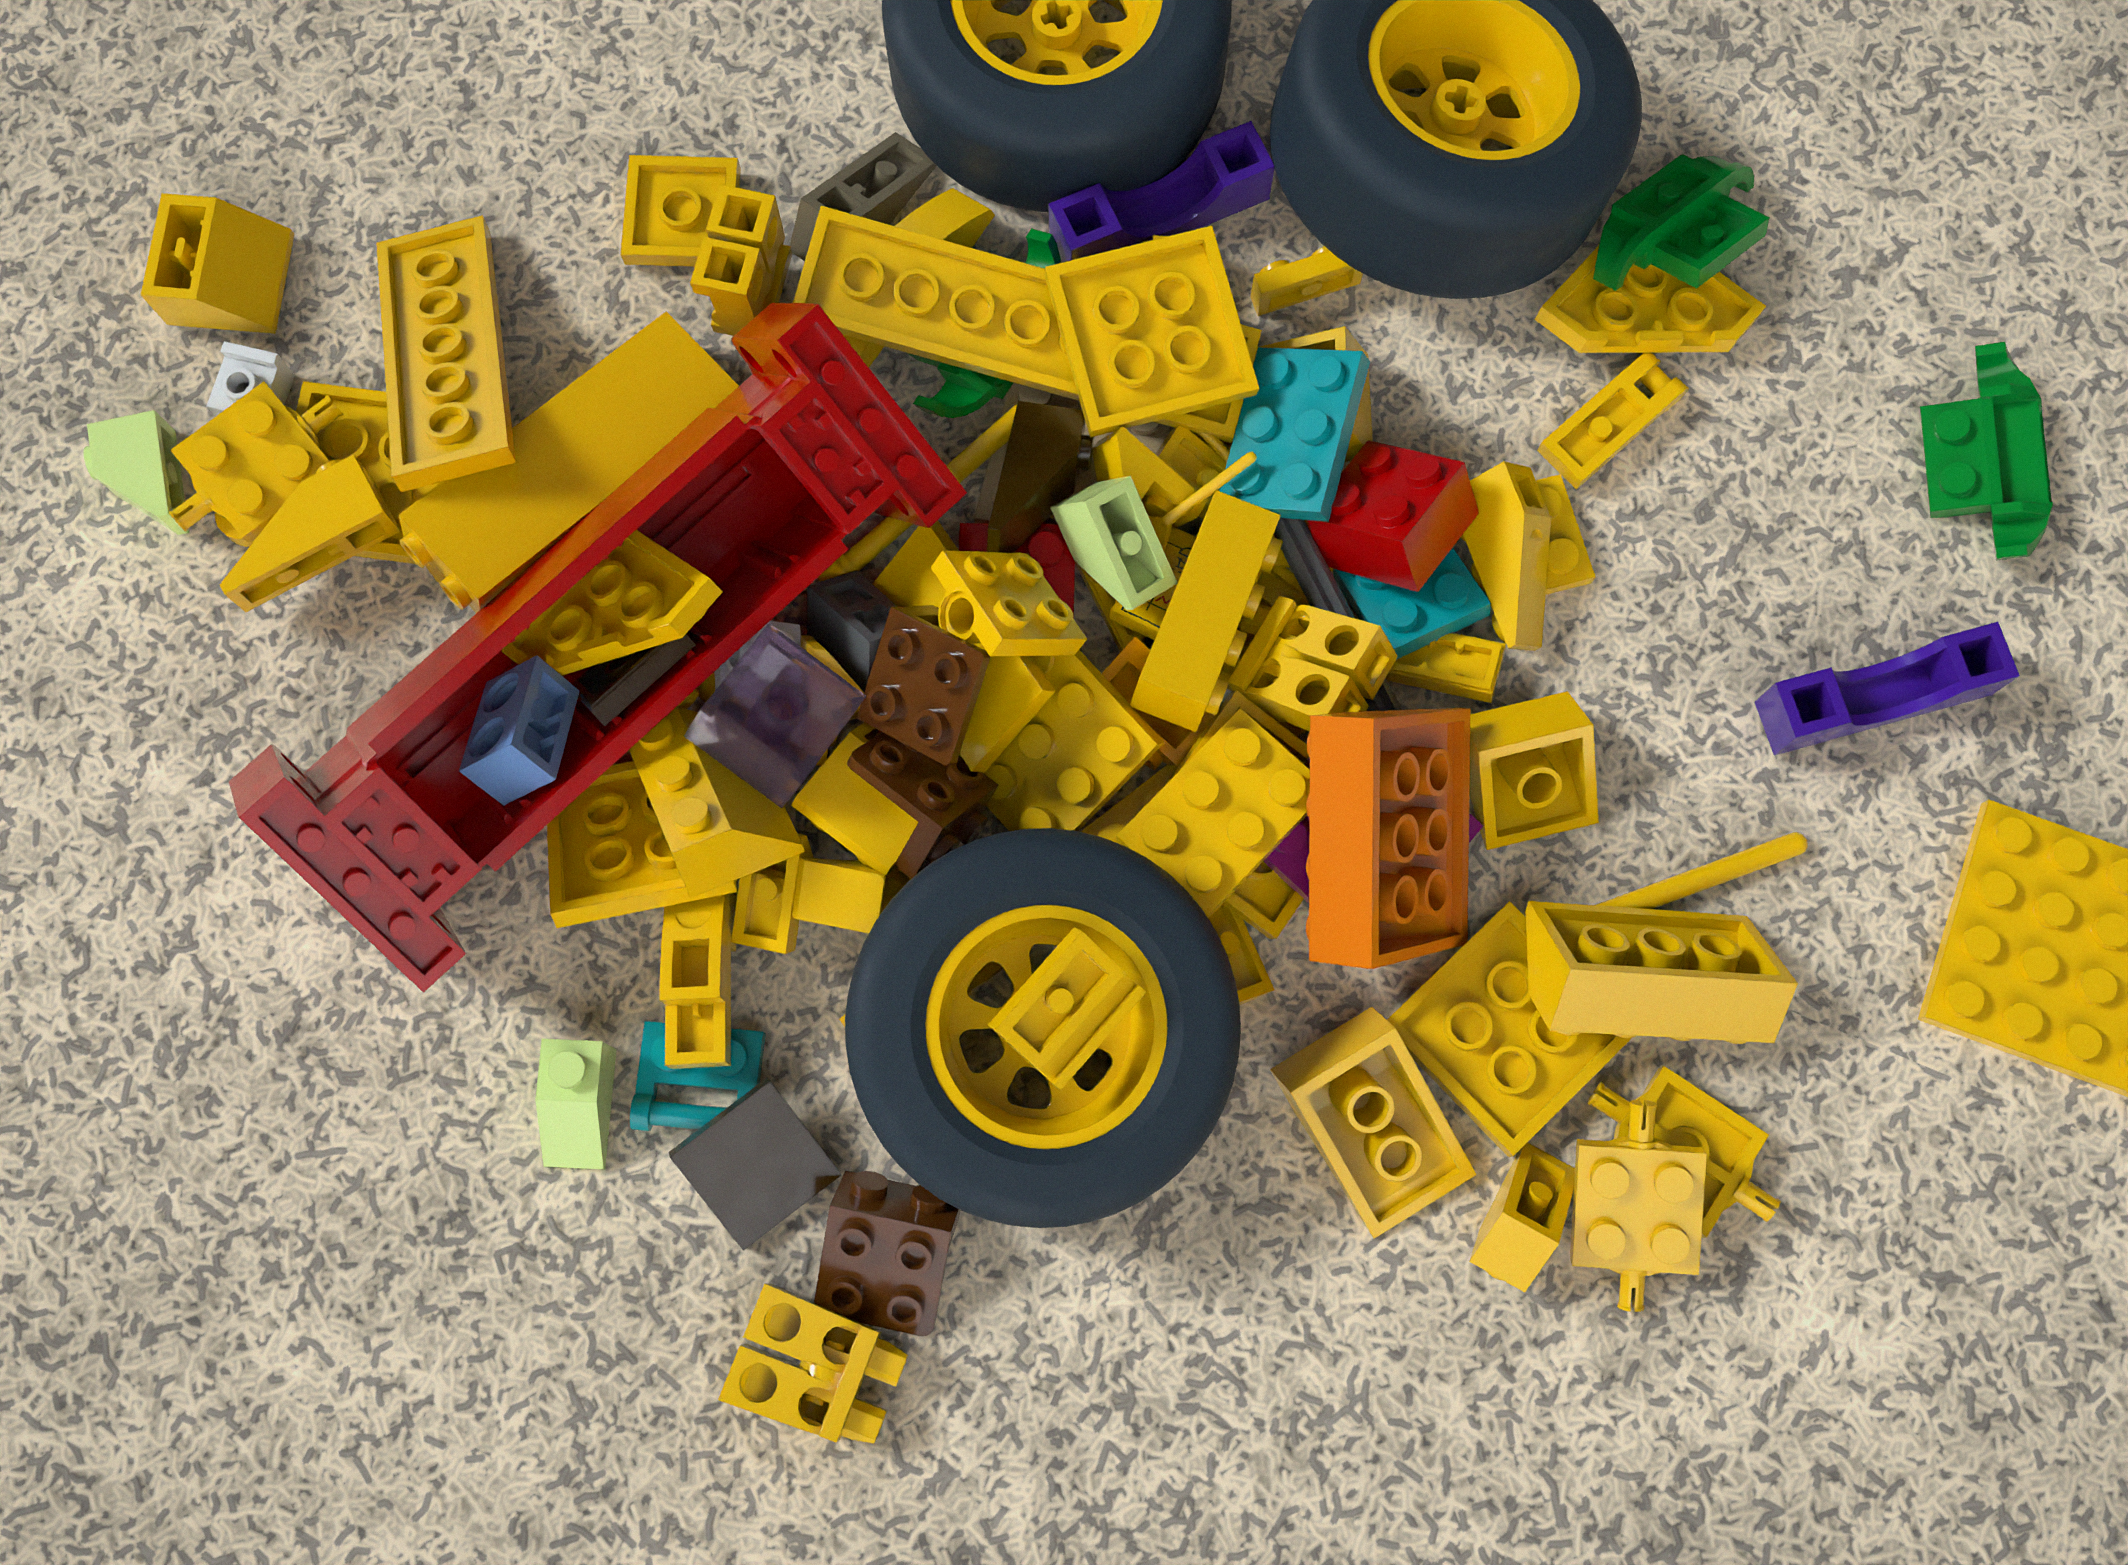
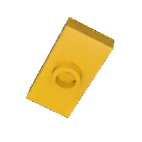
[1386,633,1506,703]

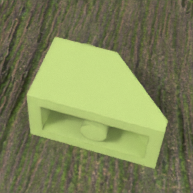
[83,410,189,535]
[1050,476,1178,610]
[535,1038,616,1170]

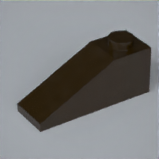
[987,400,1094,553]

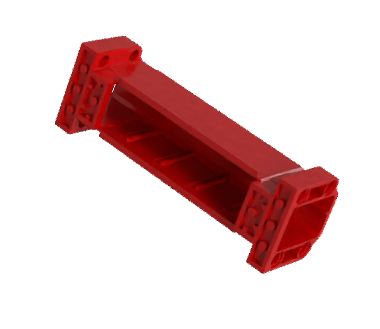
[229,303,967,993]

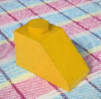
[1469,1142,1575,1292]

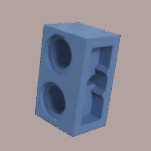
[459,655,579,806]

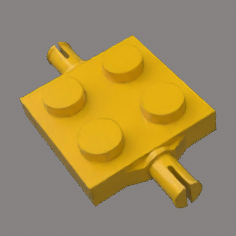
[169,381,344,543]
[1587,1066,1781,1238]
[1570,1100,1707,1312]

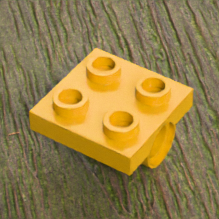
[931,550,1087,656]

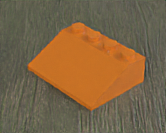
[1306,708,1471,969]

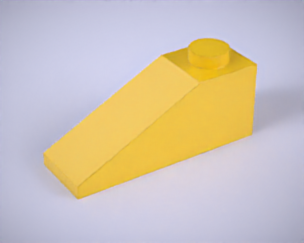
[220,455,401,612]

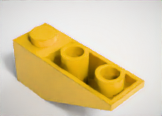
[1461,461,1551,651]

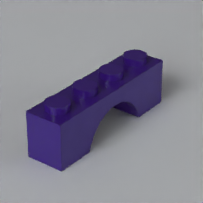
[1048,121,1275,263]
[1754,622,2020,756]

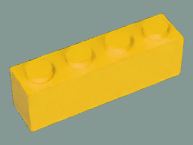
[1130,490,1283,732]

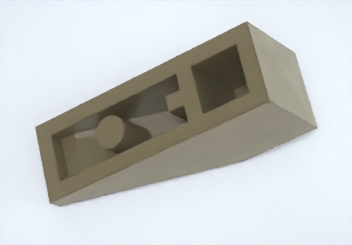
[790,132,937,261]

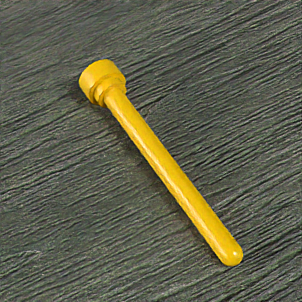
[817,405,1017,581]
[1596,832,1808,909]

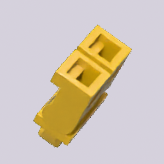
[690,184,793,336]
[1218,595,1398,731]
[718,1283,909,1443]

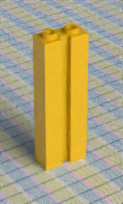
[398,311,739,613]

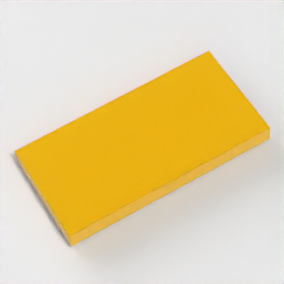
[873,520,1056,772]

